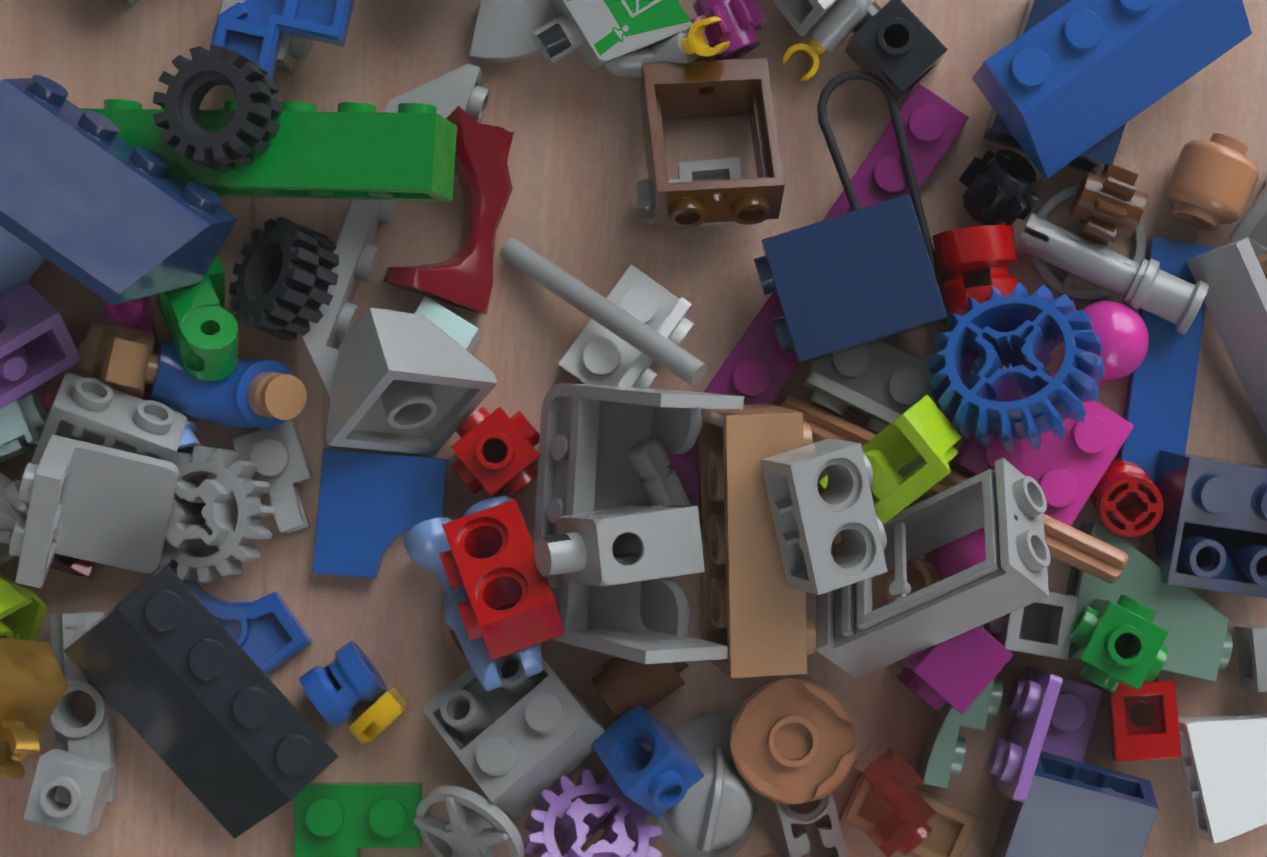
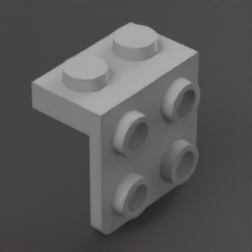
[9,434,179,588]

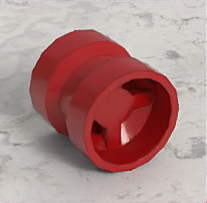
[1090,460,1164,538]

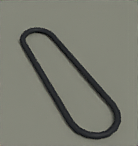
[817,70,937,274]

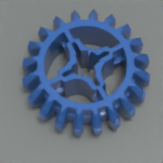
[927,281,1105,454]

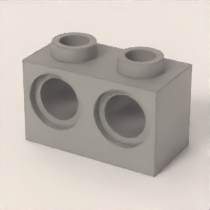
[760,438,888,595]

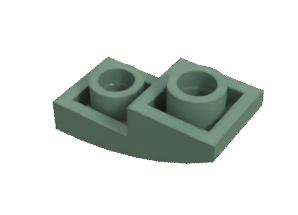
[915,677,1003,789]

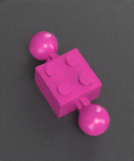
[933,300,1149,579]

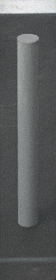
[500,238,707,386]

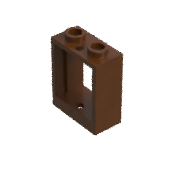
[640,58,785,228]

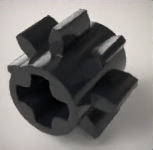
[959,150,1040,226]

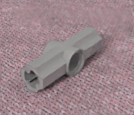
[49,611,118,805]

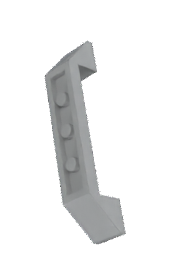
[302,63,490,398]

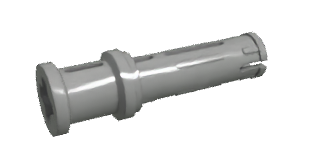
[1016,213,1209,335]

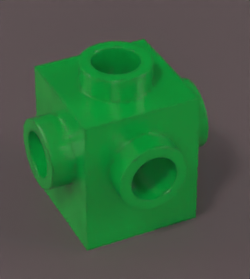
[1068,594,1169,693]

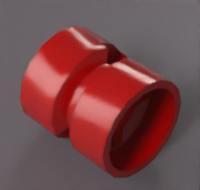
[932,225,1020,324]

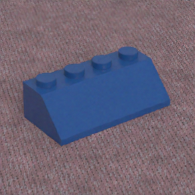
[972,0,1252,180]

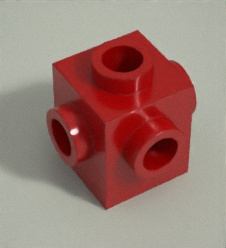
[451,407,540,498]

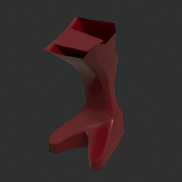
[383,106,514,315]

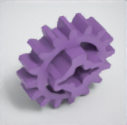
[524,770,663,857]

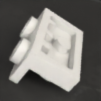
[558,264,694,388]

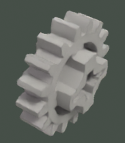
[159,446,275,583]

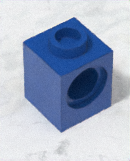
[592,704,704,818]

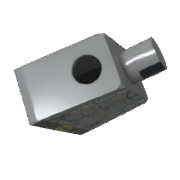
[534,503,705,586]

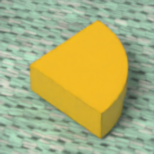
[348,687,408,745]

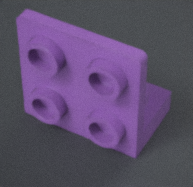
[987,667,1104,803]

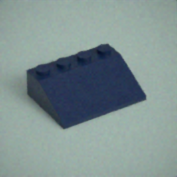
[0,75,237,305]

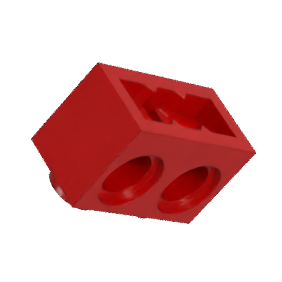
[439,499,565,661]

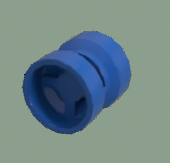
[299,640,388,728]

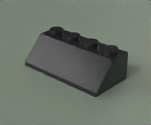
[64,565,339,839]

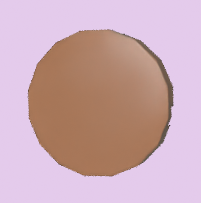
[730,677,856,804]

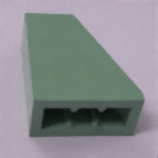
[1066,523,1233,682]

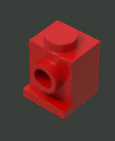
[1107,674,1182,762]

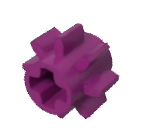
[687,0,767,60]

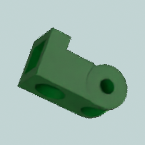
[157,254,239,381]

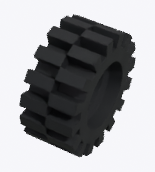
[153,45,282,170]
[229,217,339,341]

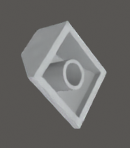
[325,308,497,455]

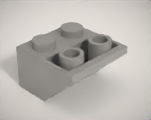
[421,652,606,819]

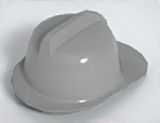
[657,713,760,857]

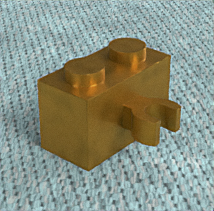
[0,638,69,779]

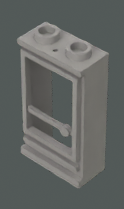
[816,458,1051,679]

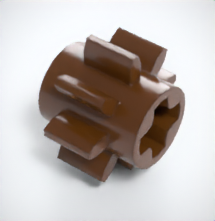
[1069,163,1148,246]

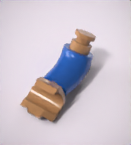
[74,321,307,429]

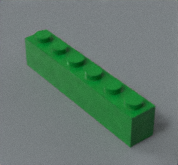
[80,99,457,202]

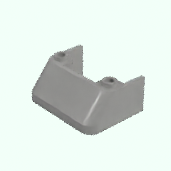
[533,383,744,664]

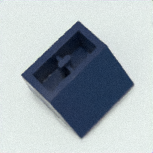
[1153,450,1267,598]

